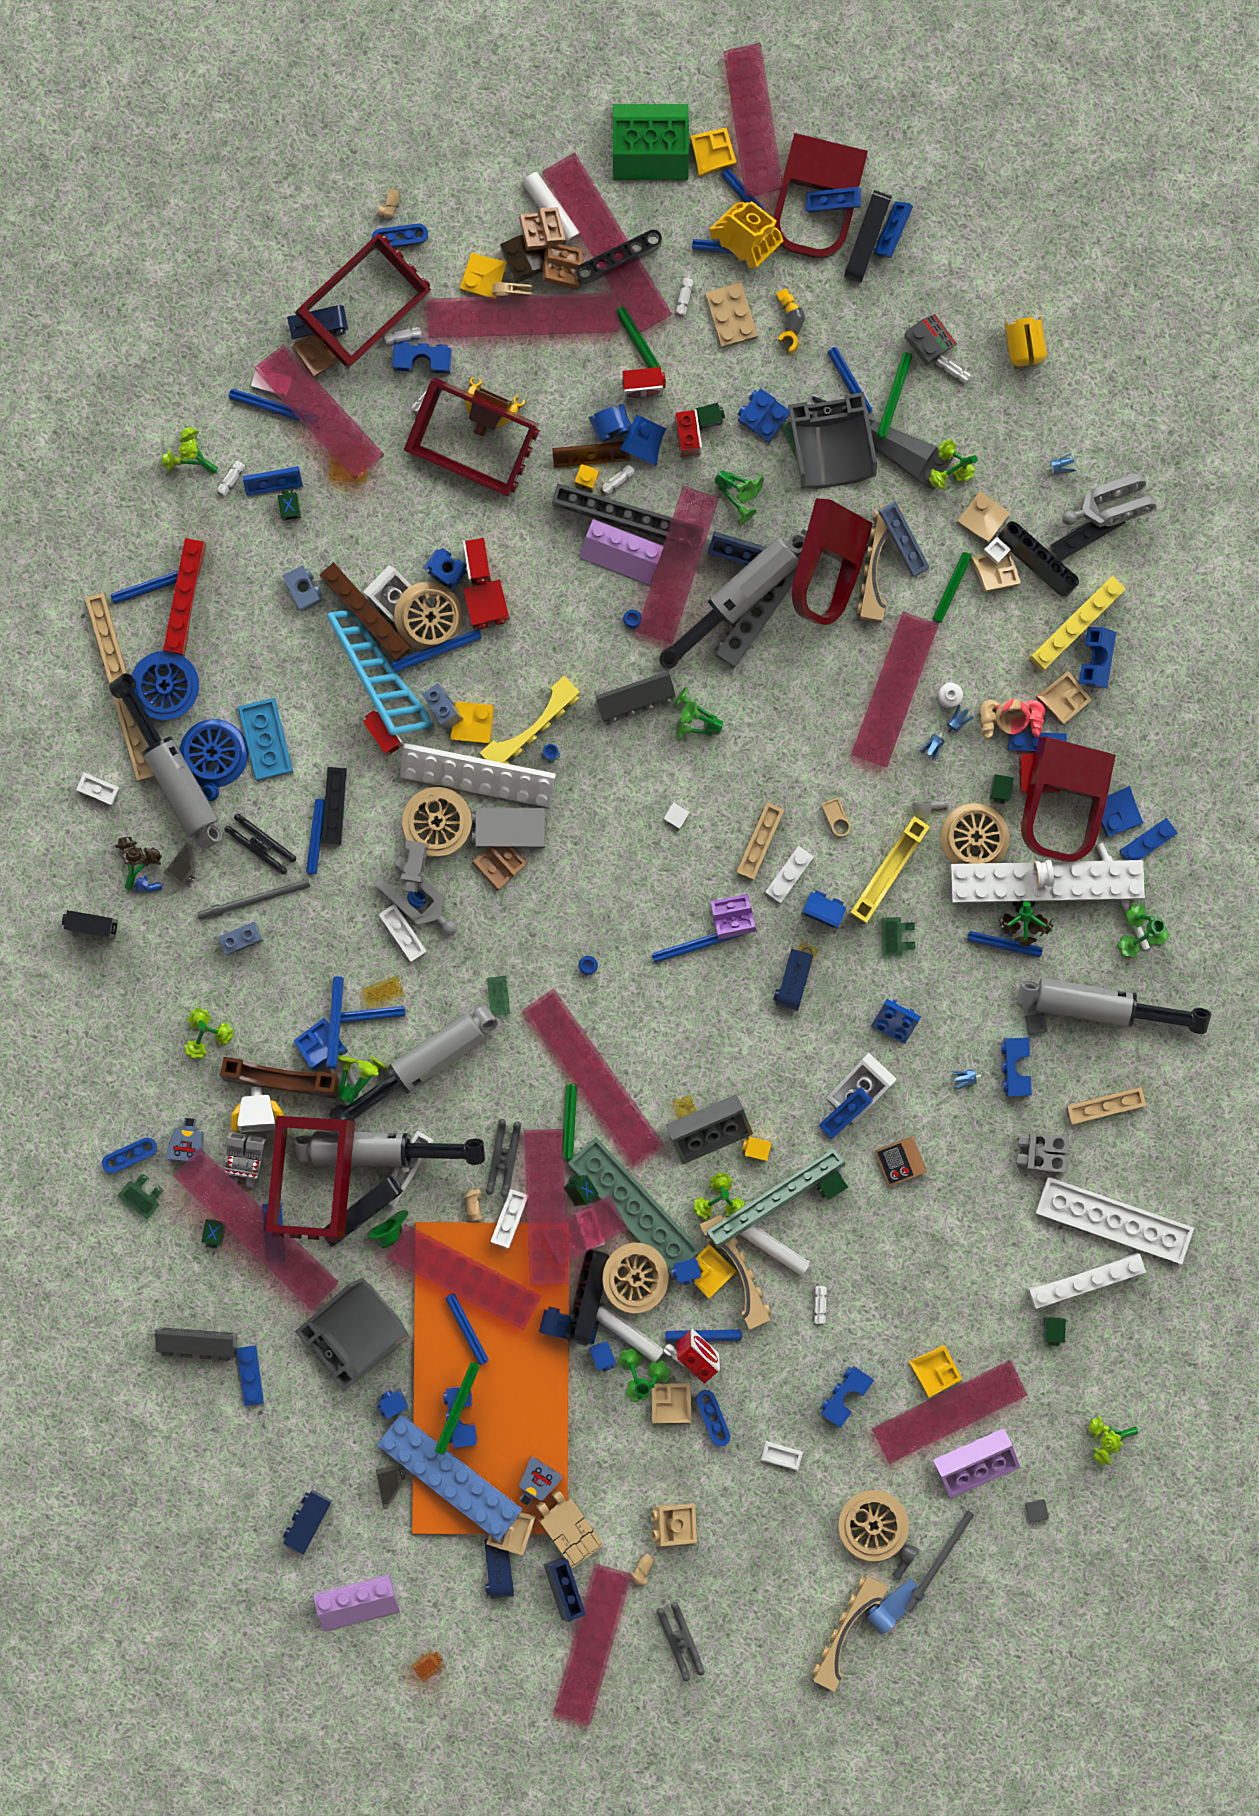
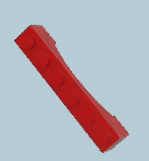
[163,538,206,656]

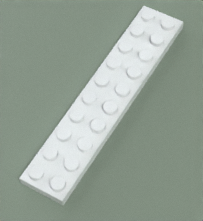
[950,860,1145,903]

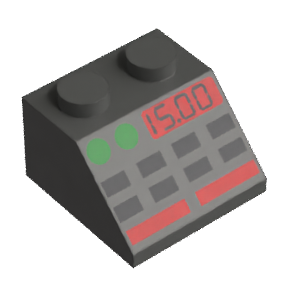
[904,314,957,366]

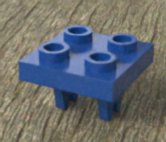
[871,999,921,1044]

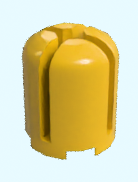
[1004,316,1047,367]

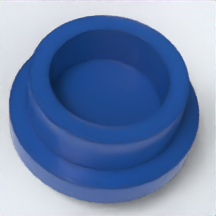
[623,609,642,629]
[201,782,219,801]
[407,890,426,908]
[579,956,598,975]

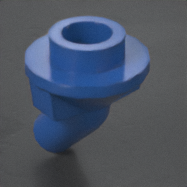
[134,876,162,893]

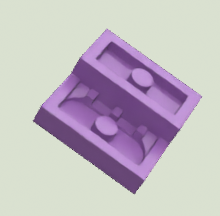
[710,894,756,939]

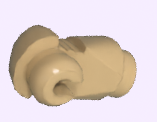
[377,189,400,219]
[463,1188,482,1221]
[631,1553,655,1586]

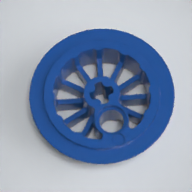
[131,651,199,720]
[180,719,248,787]

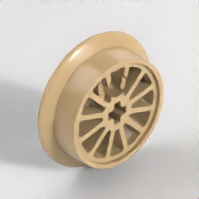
[394,581,462,650]
[402,787,472,856]
[941,803,1010,864]
[603,1243,669,1313]
[838,1490,909,1561]

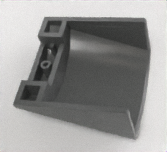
[788,392,877,489]
[295,1278,410,1392]

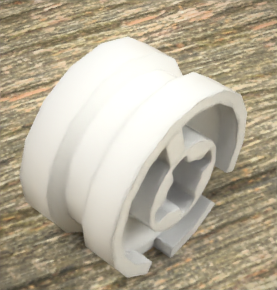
[1034,860,1054,888]

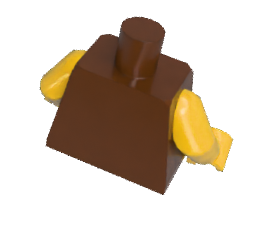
[465,377,525,436]

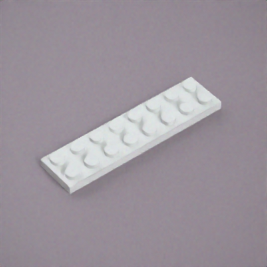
[400,743,556,808]
[1035,1177,1194,1264]

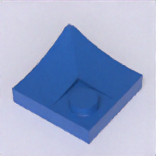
[620,414,666,466]
[1101,786,1143,838]
[293,1018,348,1071]

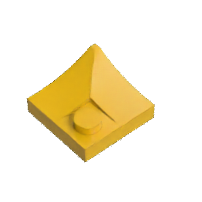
[689,128,737,177]
[460,252,507,301]
[450,702,494,743]
[694,1244,738,1298]
[909,1344,963,1398]

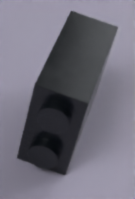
[62,910,118,939]

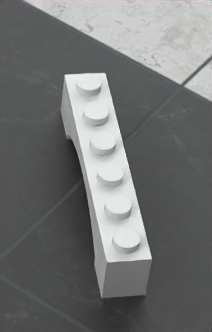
[1027,1253,1146,1309]

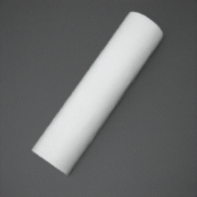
[522,172,581,245]
[389,1131,434,1207]
[739,1225,809,1276]
[596,1304,663,1362]

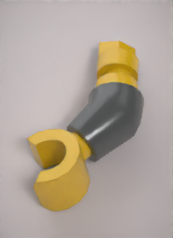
[776,289,805,355]

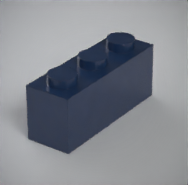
[707,531,766,565]
[283,1489,333,1555]
[543,1557,586,1622]

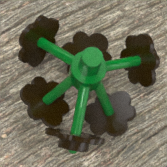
[998,901,1054,947]

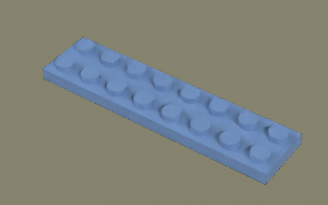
[377,1414,523,1541]

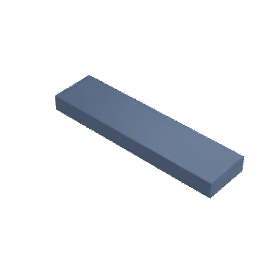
[878,501,929,577]

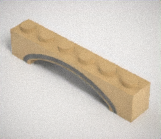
[856,504,903,623]
[699,1214,772,1330]
[811,1574,888,1692]

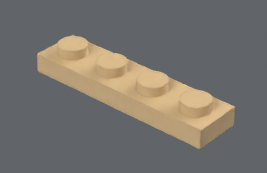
[736,802,784,880]
[1066,1087,1146,1125]

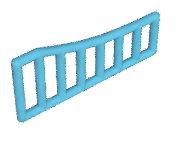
[327,610,433,735]

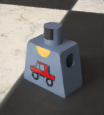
[166,1118,204,1163]
[519,1456,563,1506]

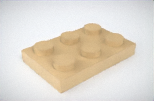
[705,282,758,348]

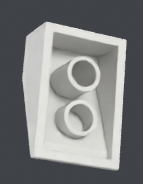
[363,565,432,629]
[826,1053,896,1124]

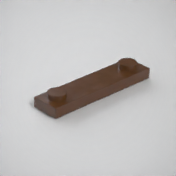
[552,441,630,468]

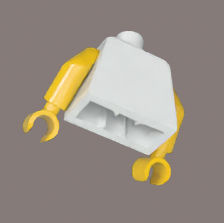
[231,1087,289,1139]

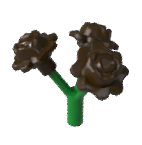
[115,837,162,890]

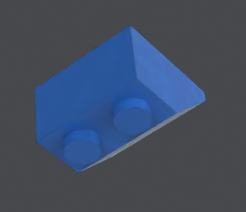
[801,890,846,929]

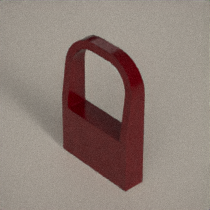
[773,133,868,258]
[792,498,873,625]
[1021,736,1116,862]

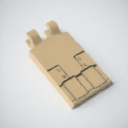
[536,1490,603,1569]

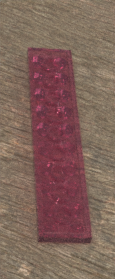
[542,152,672,333]
[427,293,618,338]
[522,988,664,1167]
[173,1148,339,1310]

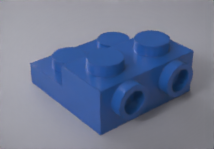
[737,388,789,443]

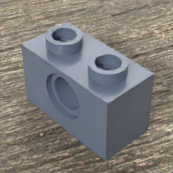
[282,565,322,612]
[422,683,463,729]
[218,922,263,955]

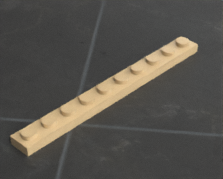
[85,593,154,781]

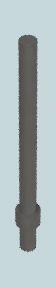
[197,879,310,919]
[904,1511,974,1613]

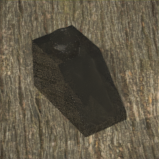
[164,843,196,888]
[376,1464,406,1509]

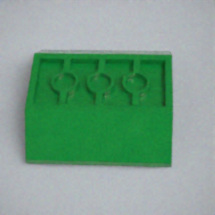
[613,104,689,180]

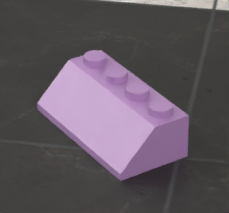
[579,519,664,585]
[933,1429,1020,1499]
[313,1574,400,1631]

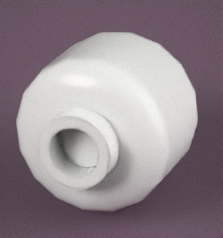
[937,683,963,709]

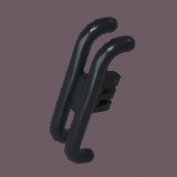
[224,813,297,875]

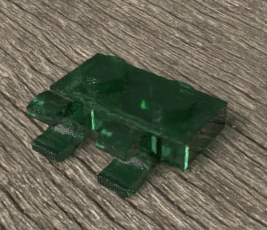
[881,917,915,956]
[117,1173,164,1220]

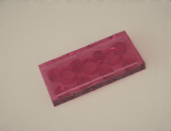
[541,1195,628,1266]

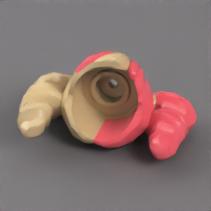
[980,699,1046,740]

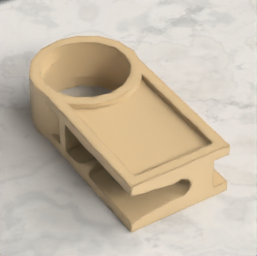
[492,282,532,298]
[821,797,851,837]

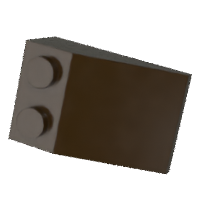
[500,235,545,284]

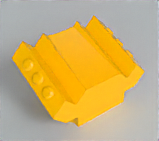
[709,201,783,268]

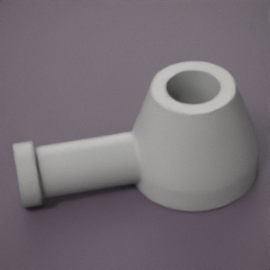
[912,800,949,818]

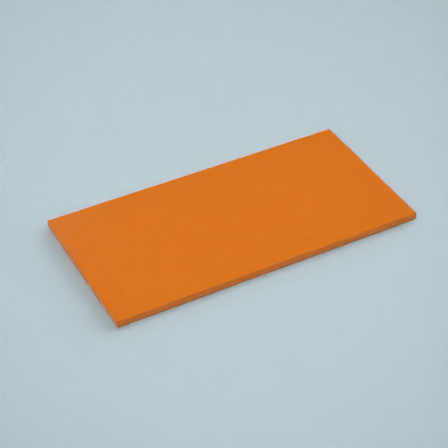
[412,1222,570,1534]

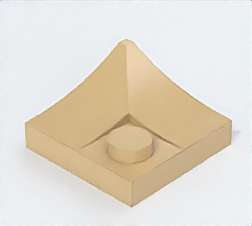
[957,491,1010,543]
[971,551,1020,593]
[1036,671,1092,725]
[652,1383,692,1423]
[487,1512,537,1556]

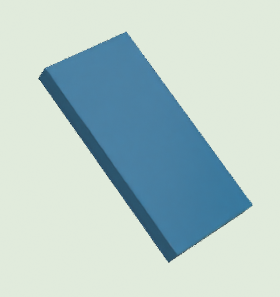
[238,698,293,781]

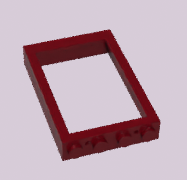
[295,233,432,369]
[404,378,540,496]
[265,1116,355,1242]

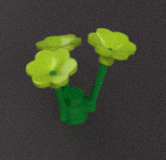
[338,1055,390,1103]

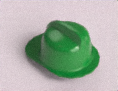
[367,1210,408,1249]

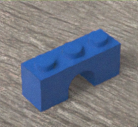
[393,342,452,374]
[1079,627,1117,689]
[1001,1037,1032,1096]
[820,1366,874,1428]
[443,1386,477,1448]

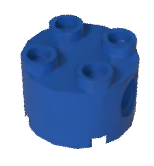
[589,404,632,442]
[423,548,467,590]

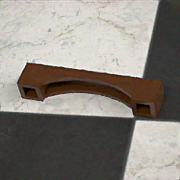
[320,562,411,661]
[220,1057,340,1099]

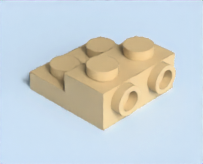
[650,1503,697,1547]

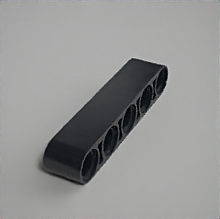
[844,190,892,283]
[576,229,662,285]
[998,521,1079,597]
[324,1176,403,1247]
[566,1248,609,1346]

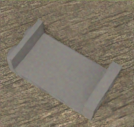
[472,808,545,848]

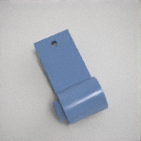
[866,1578,926,1635]

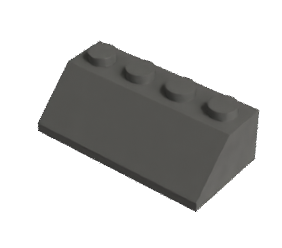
[596,671,676,723]
[666,1094,753,1164]
[155,1327,237,1361]

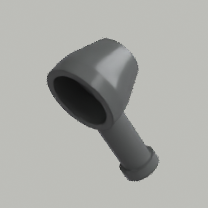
[892,1543,920,1580]

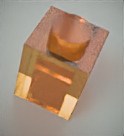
[412,1649,443,1682]

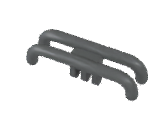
[486,1119,521,1198]
[656,1602,705,1682]

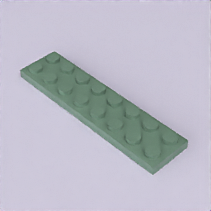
[568,1137,701,1276]

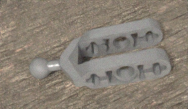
[1062,473,1157,527]
[374,856,457,935]

